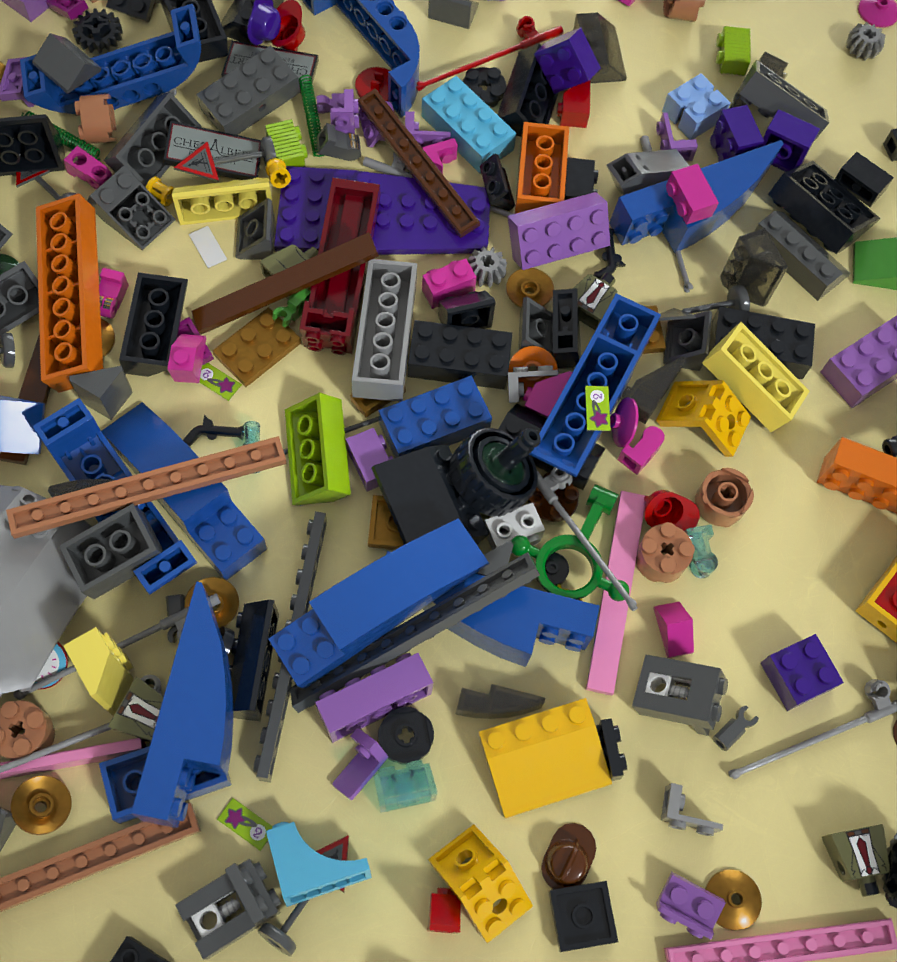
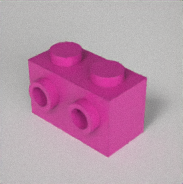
[666,164,719,225]
[422,258,477,309]

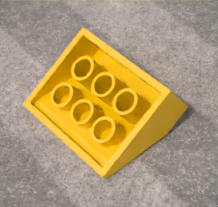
[479,698,612,819]

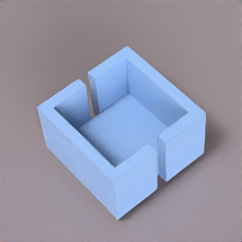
[662,73,730,140]

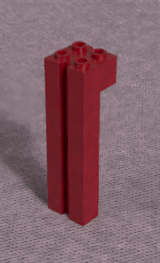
[299,177,381,355]

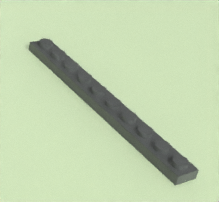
[253,511,327,783]
[290,552,540,713]

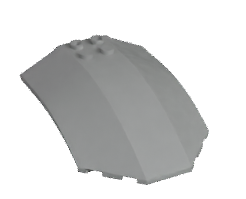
[0,485,92,698]

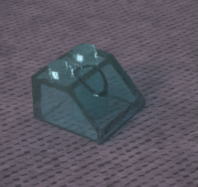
[373,760,438,813]

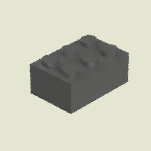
[59,504,164,599]

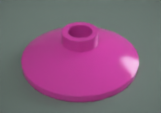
[858,0,897,28]
[610,397,639,448]

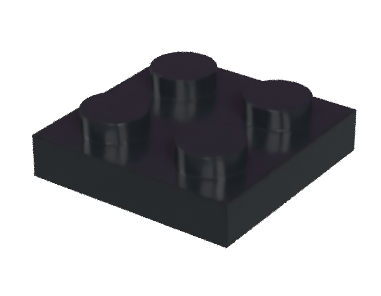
[548,881,618,952]

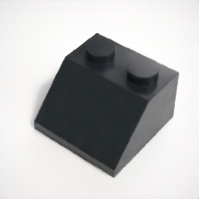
[438,291,496,329]

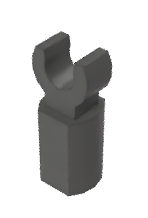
[166,594,185,643]
[712,706,759,751]

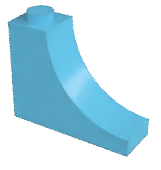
[266,822,372,907]

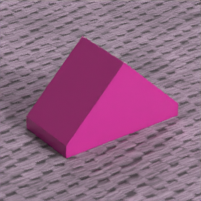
[653,601,694,658]

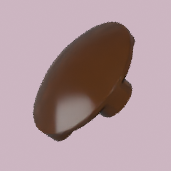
[528,472,579,522]

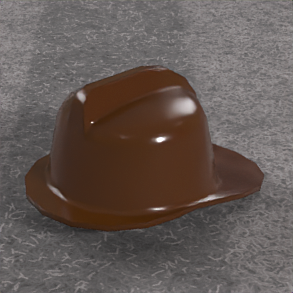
[541,823,596,889]

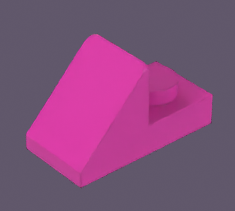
[422,138,458,174]

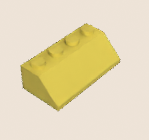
[172,177,274,225]
[702,322,810,432]
[63,627,134,716]

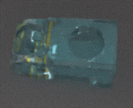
[684,525,718,578]

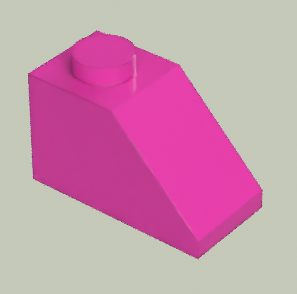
[167,334,207,383]
[523,371,573,418]

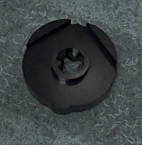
[463,67,506,108]
[378,707,434,765]

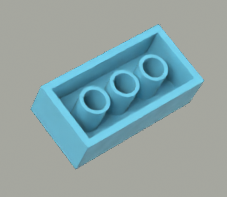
[421,76,516,174]

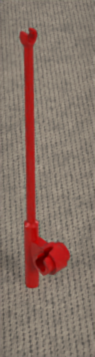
[416,16,564,91]

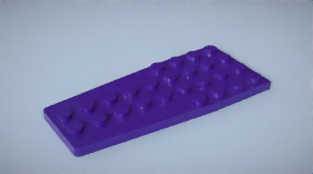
[274,166,490,255]

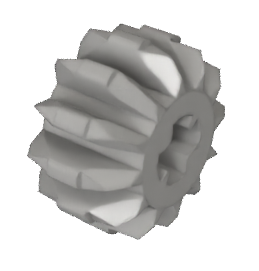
[846,22,886,61]
[467,246,507,288]

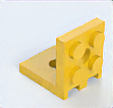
[656,380,751,457]
[428,824,533,943]

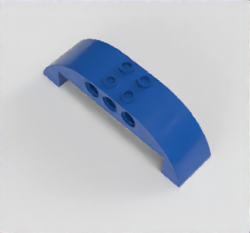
[302,0,420,117]
[20,3,201,114]
[32,398,197,595]

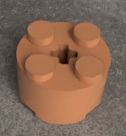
[663,0,706,22]
[74,94,117,144]
[695,468,754,527]
[636,522,695,583]
[0,701,55,761]

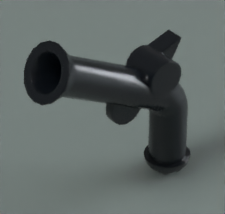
[593,228,626,279]
[183,414,245,448]

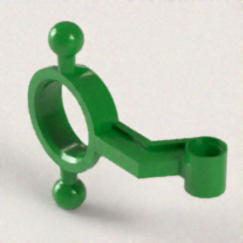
[511,484,630,601]

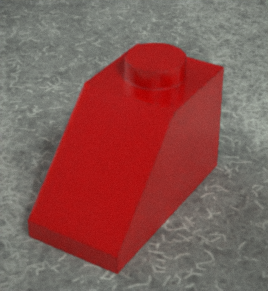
[556,79,591,128]
[428,888,461,934]

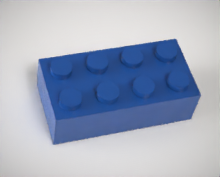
[378,375,492,458]
[99,746,232,824]

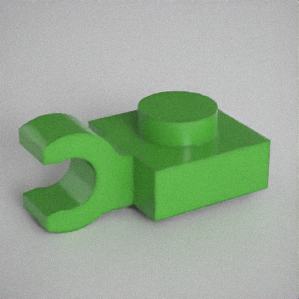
[272,289,310,328]

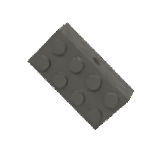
[196,45,300,135]

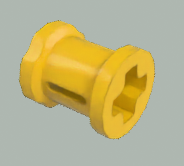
[265,158,291,188]
[145,176,174,207]

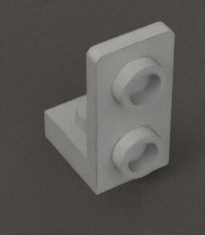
[508,366,558,403]
[661,783,723,836]

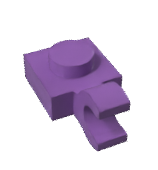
[316,93,355,114]

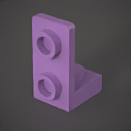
[405,111,451,147]
[656,112,698,161]
[332,728,389,800]

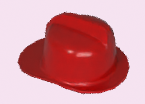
[271,0,305,51]
[644,490,700,534]

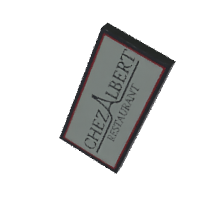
[221,40,319,94]
[163,121,262,180]

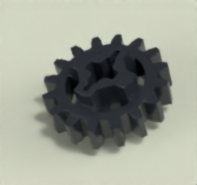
[72,8,123,54]

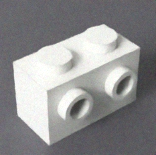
[484,502,545,554]

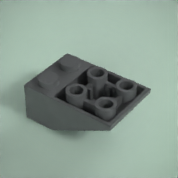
[607,149,690,196]
[87,166,176,250]

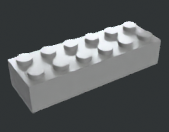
[352,259,417,402]

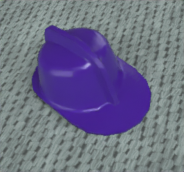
[247,0,281,45]

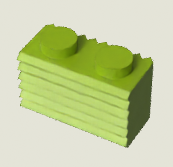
[716,26,751,76]
[265,119,308,167]

